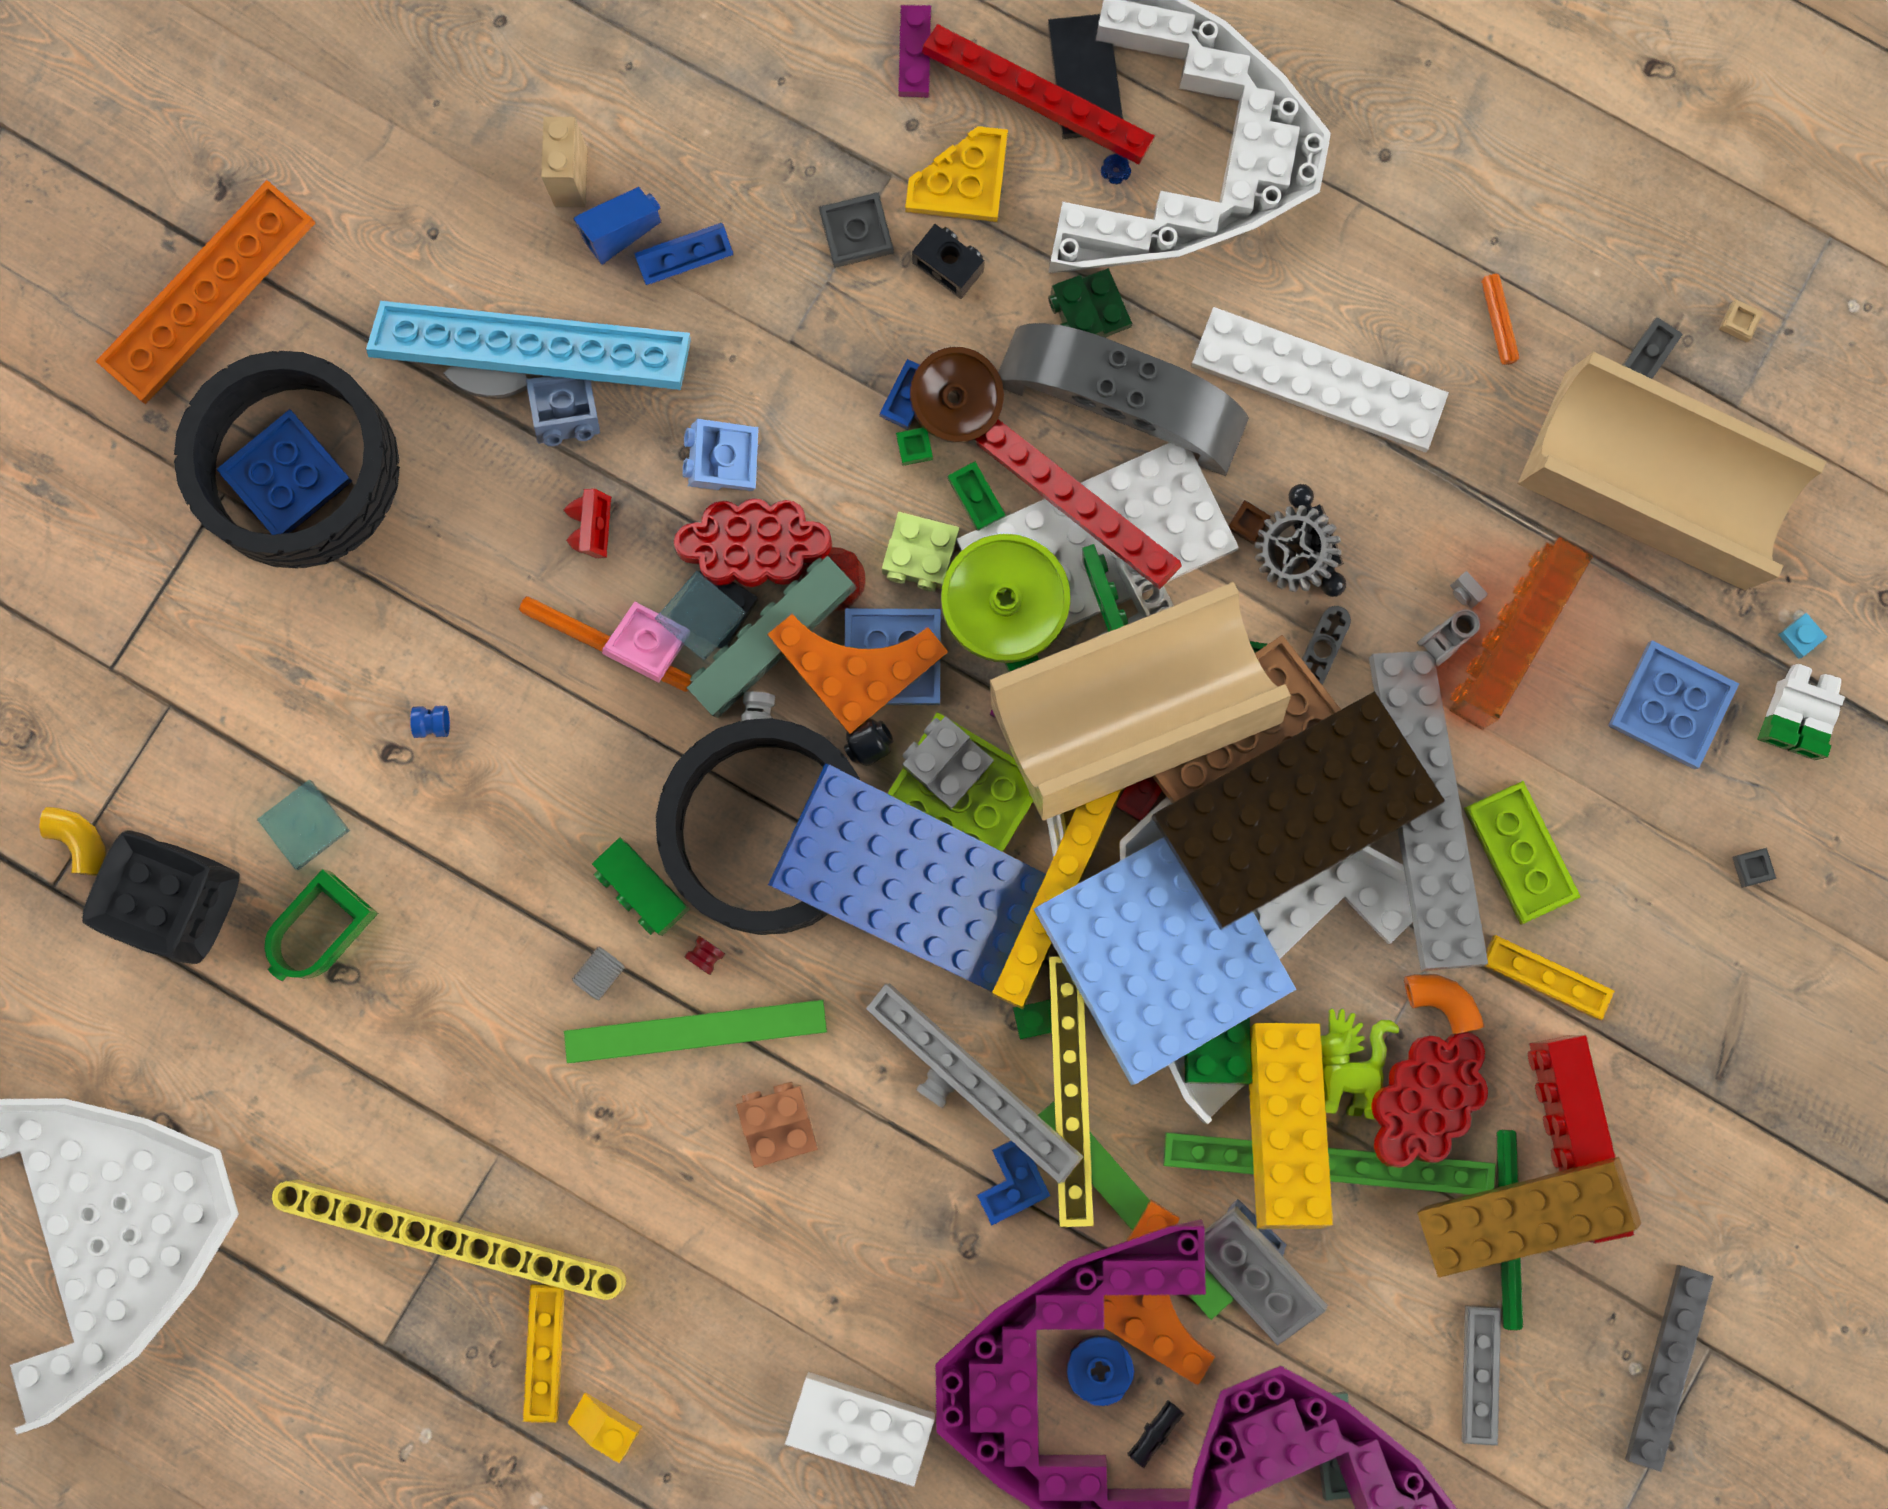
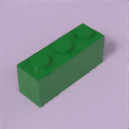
[592,837,690,936]

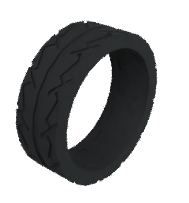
[174,351,400,569]
[656,718,860,935]

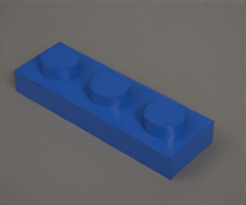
[634,222,734,285]

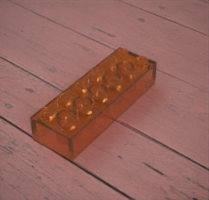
[1449,536,1593,730]

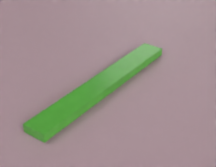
[564,1000,827,1064]
[1038,1101,1234,1320]

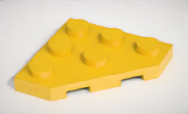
[905,126,1008,222]

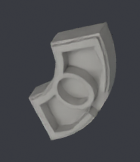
[444,366,528,398]

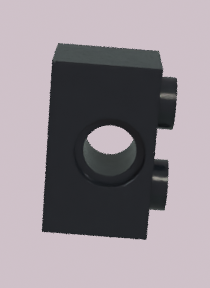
[912,224,984,299]

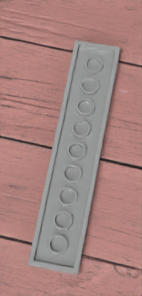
[1369,651,1488,971]

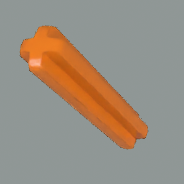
[1482,274,1519,365]

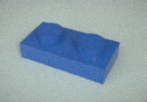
[880,359,919,430]

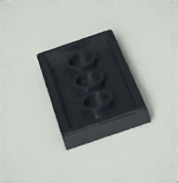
[1048,14,1123,139]

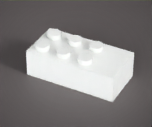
[785,1372,935,1486]

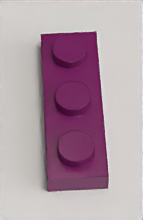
[898,5,931,98]

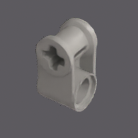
[1417,609,1481,667]

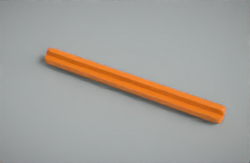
[519,597,692,692]

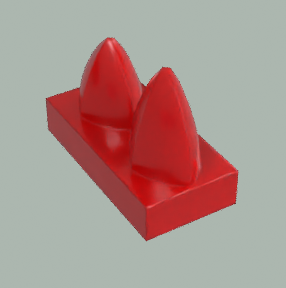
[563,488,611,558]

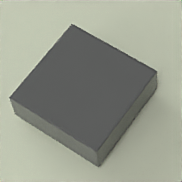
[1732,848,1777,888]

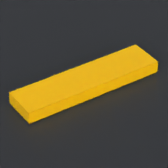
[1484,935,1615,1020]
[523,1284,565,1423]

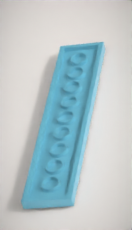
[366,301,691,390]

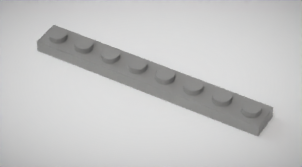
[866,984,1083,1184]

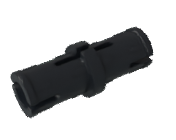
[1127,1400,1185,1468]

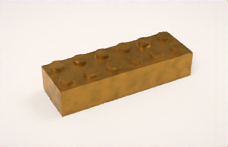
[1417,1157,1642,1278]

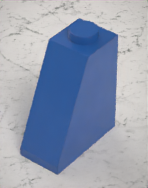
[573,187,661,265]

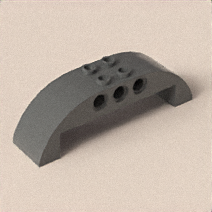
[998,323,1249,476]

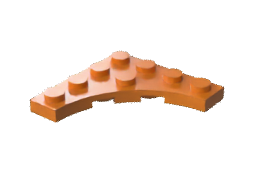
[767,614,948,734]
[1103,1199,1215,1386]

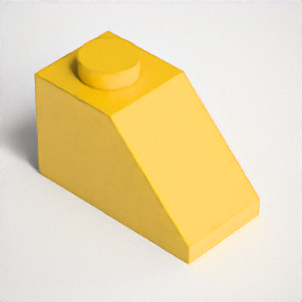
[567,1392,642,1464]

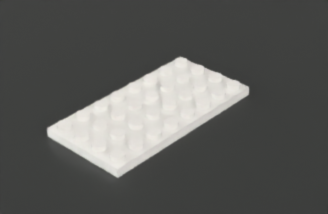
[956,443,1239,630]

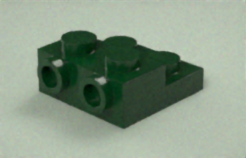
[1048,268,1132,338]

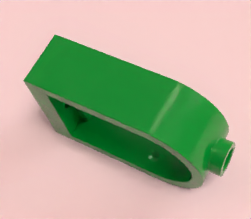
[264,869,379,982]

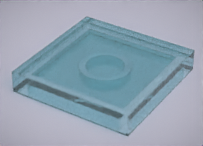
[655,571,746,661]
[257,780,350,870]

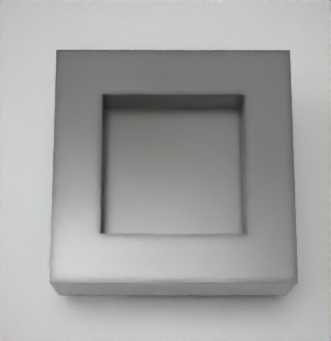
[1450,571,1488,609]

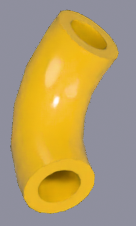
[39,807,106,876]

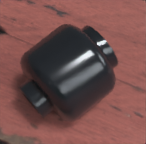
[844,718,894,766]

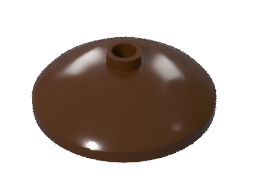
[910,347,1004,443]

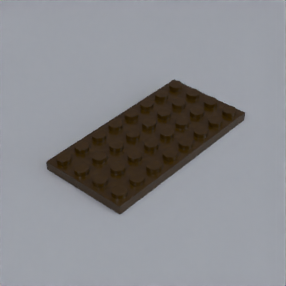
[1152,691,1445,930]

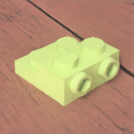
[882,512,959,591]

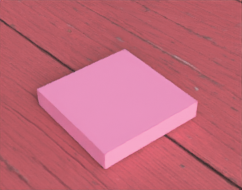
[602,601,690,683]

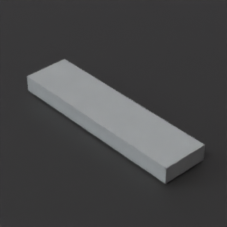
[1462,1305,1501,1446]

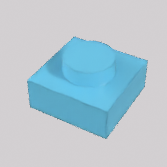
[1778,613,1827,659]

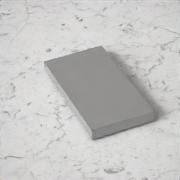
[1204,1206,1328,1346]

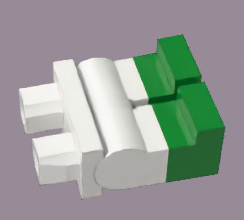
[1757,664,1845,761]

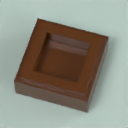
[1228,500,1271,545]

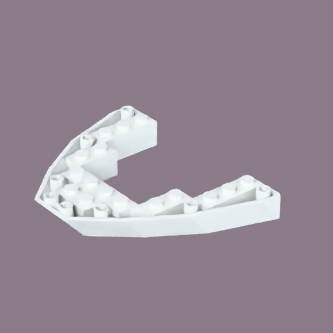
[1048,0,1331,274]

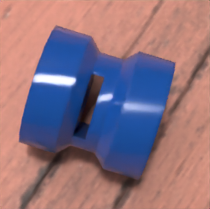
[410,705,450,738]

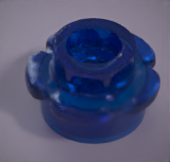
[1101,154,1131,184]

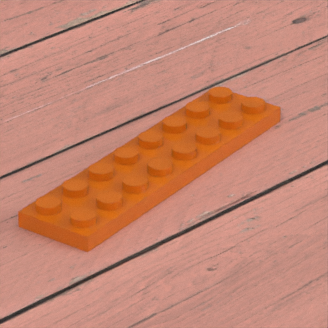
[95,180,316,405]

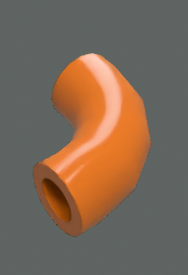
[1404,974,1484,1034]

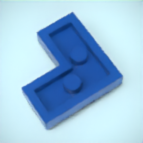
[977,1140,1051,1225]

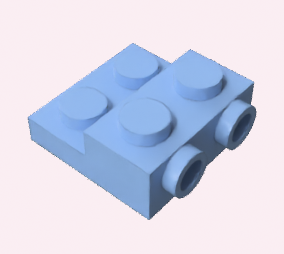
[682,419,758,491]

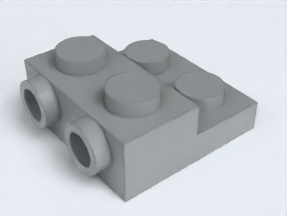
[902,716,994,809]

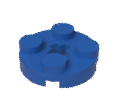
[1066,1336,1134,1406]

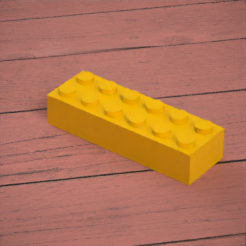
[1249,1023,1333,1229]

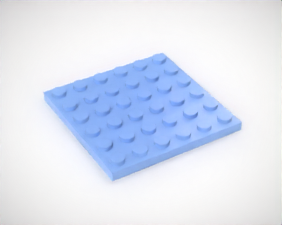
[1034,837,1296,1085]

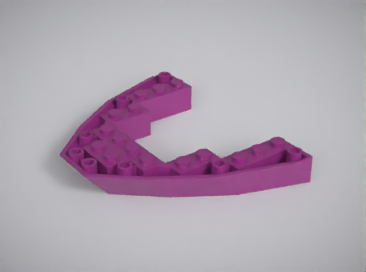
[935,1219,1206,1509]
[1187,1365,1457,1509]

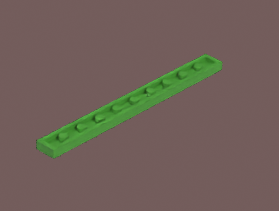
[1163,1132,1495,1195]

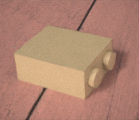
[541,117,587,207]

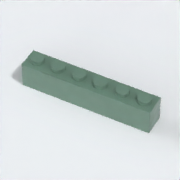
[687,556,857,718]

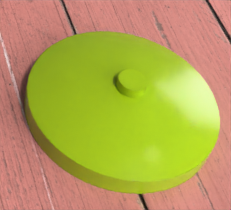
[941,534,1070,663]

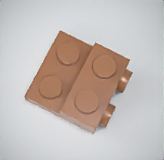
[736,1082,818,1168]

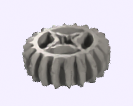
[1254,505,1341,592]

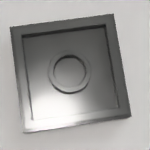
[819,192,894,268]

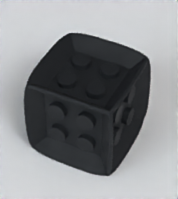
[82,830,240,964]

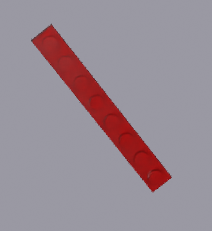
[922,24,1155,165]
[975,419,1182,589]

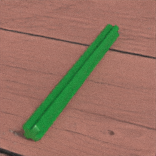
[1496,1130,1523,1331]

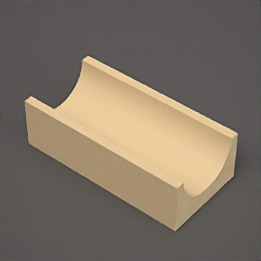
[1518,351,1827,590]
[990,582,1291,821]

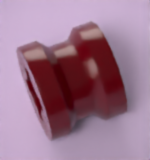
[684,936,725,975]

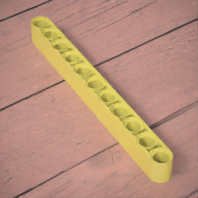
[272,1180,626,1300]

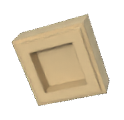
[1719,299,1764,342]

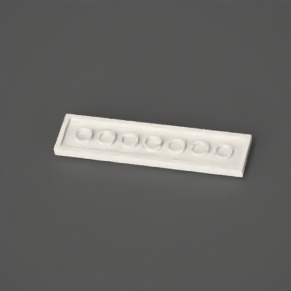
[1191,307,1449,453]

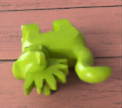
[1321,1009,1399,1120]

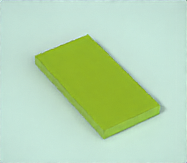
[1463,781,1581,925]

